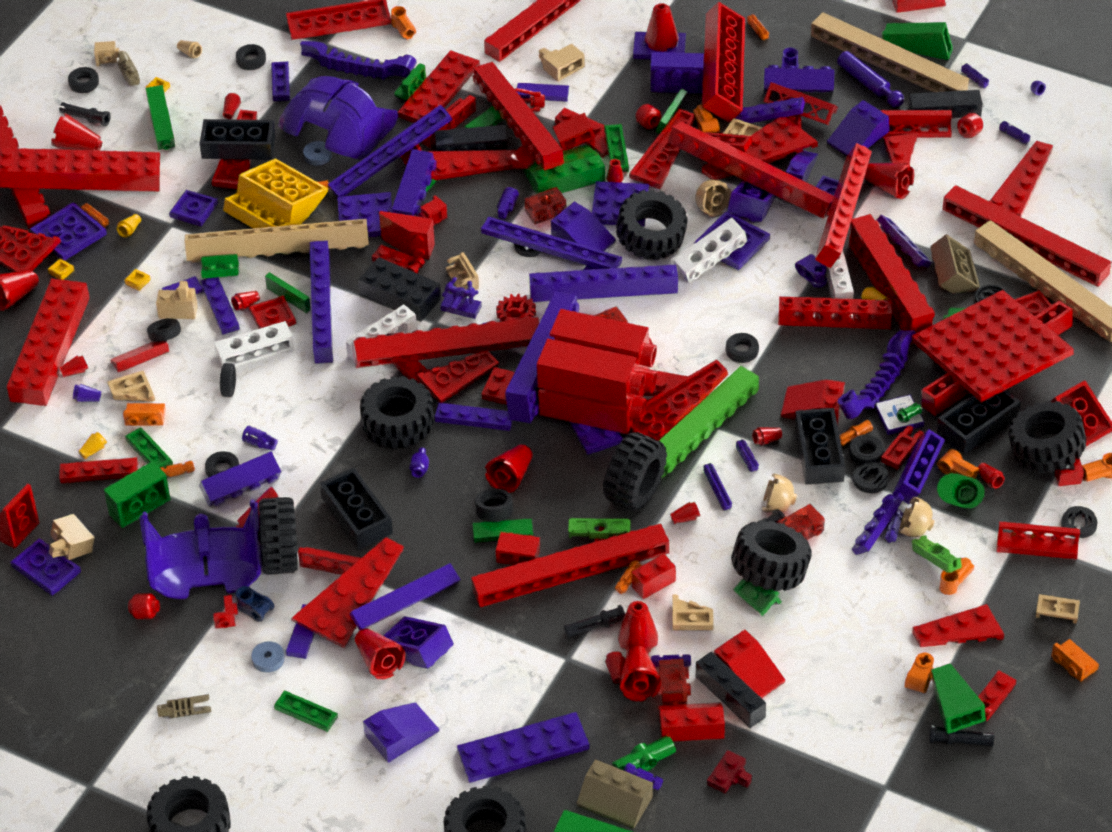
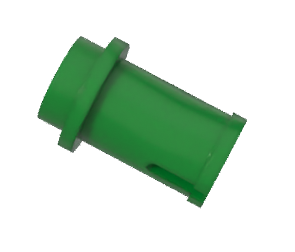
[896,402,922,423]

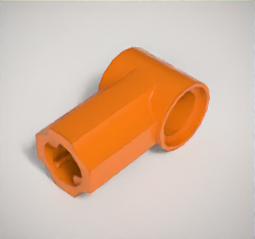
[391,6,416,39]
[693,105,720,133]
[937,449,979,479]
[1082,453,1112,482]
[939,557,974,595]

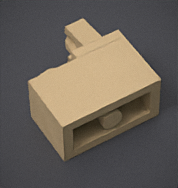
[539,43,585,81]
[156,281,198,319]
[49,514,94,560]

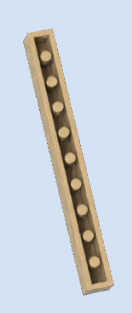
[811,12,969,92]
[184,219,369,262]
[974,220,1112,342]

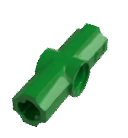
[612,735,676,771]

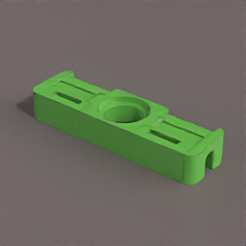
[568,518,630,539]
[912,535,962,573]

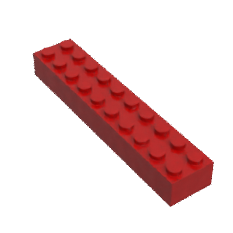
[0,148,160,192]

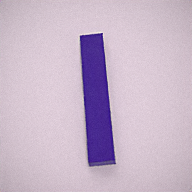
[349,563,461,631]

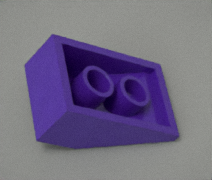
[827,100,889,156]
[727,180,776,223]
[551,201,616,251]
[383,616,454,669]
[363,702,440,763]

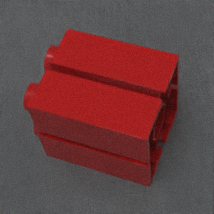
[537,309,658,434]

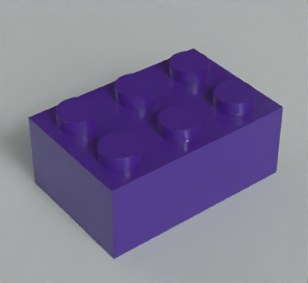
[651,52,704,94]

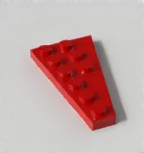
[701,117,818,180]
[0,225,61,272]
[630,359,728,441]
[291,537,404,649]

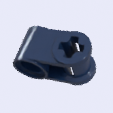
[236,586,275,622]

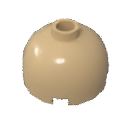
[695,179,731,217]
[762,473,797,513]
[899,497,935,537]

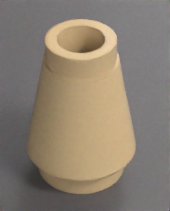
[177,40,202,58]

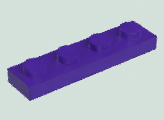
[735,97,805,123]
[877,215,933,268]
[200,277,240,335]
[435,403,513,431]
[851,492,905,555]

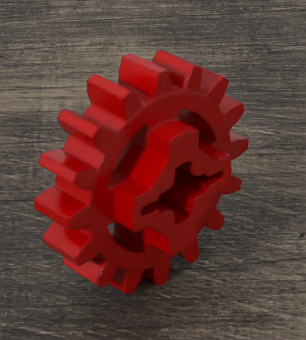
[496,293,536,322]

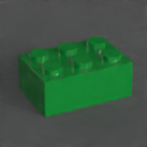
[104,461,171,528]

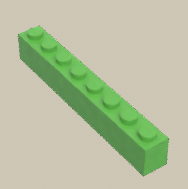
[659,366,759,478]

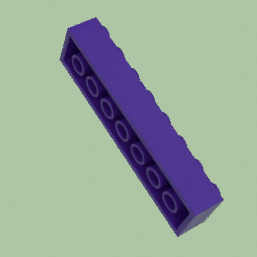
[505,291,579,423]

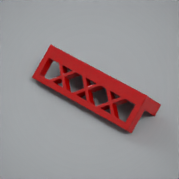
[763,82,838,125]
[420,95,476,148]
[881,110,952,138]
[997,521,1080,559]
[298,547,361,575]

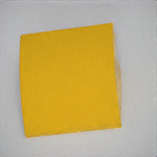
[223,158,328,228]

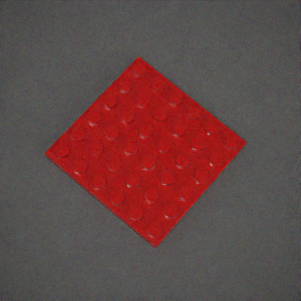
[912,290,1074,402]

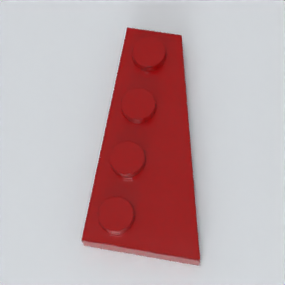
[416,350,499,403]

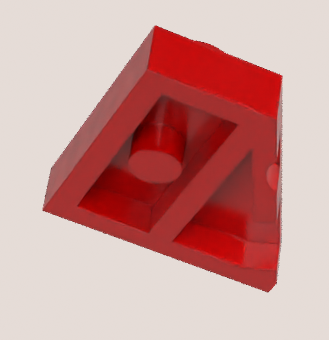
[884,133,918,164]

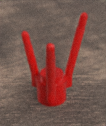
[515,88,545,112]

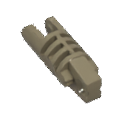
[117,50,140,86]
[157,694,212,719]

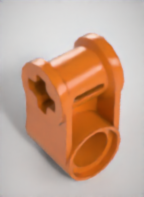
[904,652,934,694]

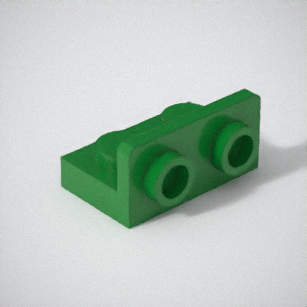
[395,63,426,100]
[201,254,240,278]
[733,579,782,616]

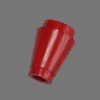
[223,93,241,119]
[606,159,624,182]
[231,290,260,311]
[59,355,89,377]
[752,427,782,446]
[977,463,1005,489]
[670,502,701,524]
[605,651,625,684]

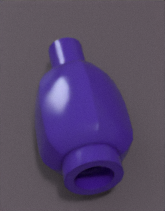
[409,448,429,478]

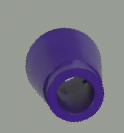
[73,383,102,402]

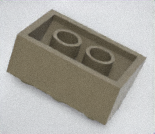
[930,234,980,293]
[577,759,653,829]

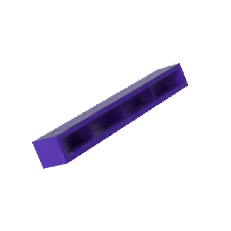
[310,240,334,364]
[529,265,678,302]

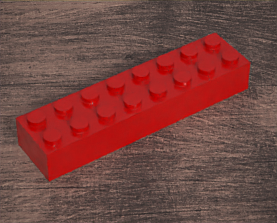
[702,2,745,123]
[849,214,935,345]
[7,279,90,406]

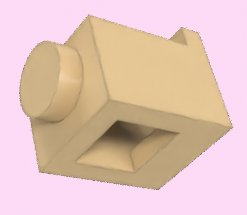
[94,41,120,66]

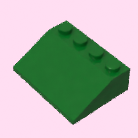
[523,145,605,200]

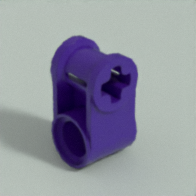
[781,47,799,69]
[795,254,827,288]

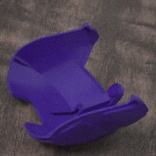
[278,76,398,159]
[140,499,262,599]

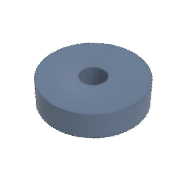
[303,141,332,166]
[251,641,285,672]

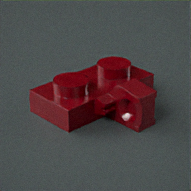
[707,750,752,794]

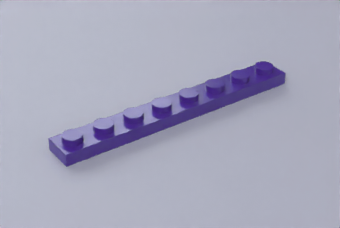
[328,105,452,197]
[481,216,622,269]

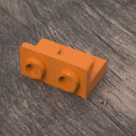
[123,403,166,426]
[1051,639,1099,682]

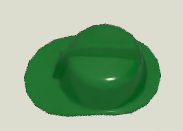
[937,473,985,508]

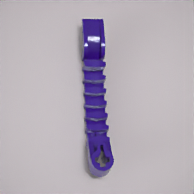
[300,41,417,80]
[838,330,916,419]

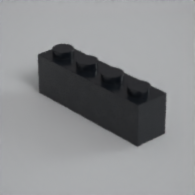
[909,90,983,118]
[435,125,507,151]
[695,651,766,728]

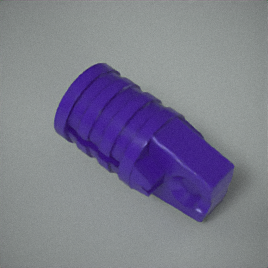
[497,187,519,219]
[242,425,278,451]

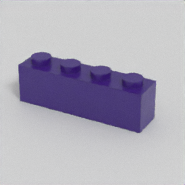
[764,65,834,93]
[392,149,436,216]
[893,429,945,505]
[199,451,282,507]

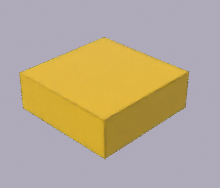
[146,77,170,93]
[48,259,74,280]
[124,269,151,291]

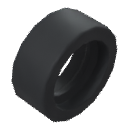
[475,488,513,522]

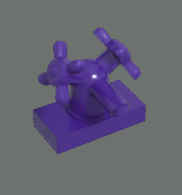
[440,277,482,319]

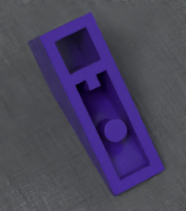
[786,150,818,182]

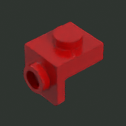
[213,595,238,629]

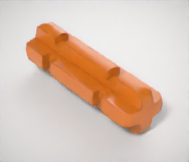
[747,14,769,40]
[81,203,109,228]
[160,460,195,478]
[615,560,642,594]

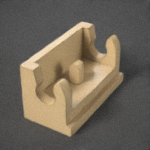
[446,252,479,290]
[1036,594,1080,624]

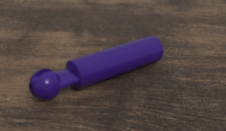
[837,51,904,108]

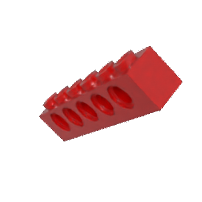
[778,296,892,329]

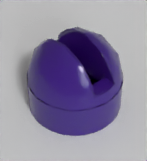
[1030,80,1046,95]

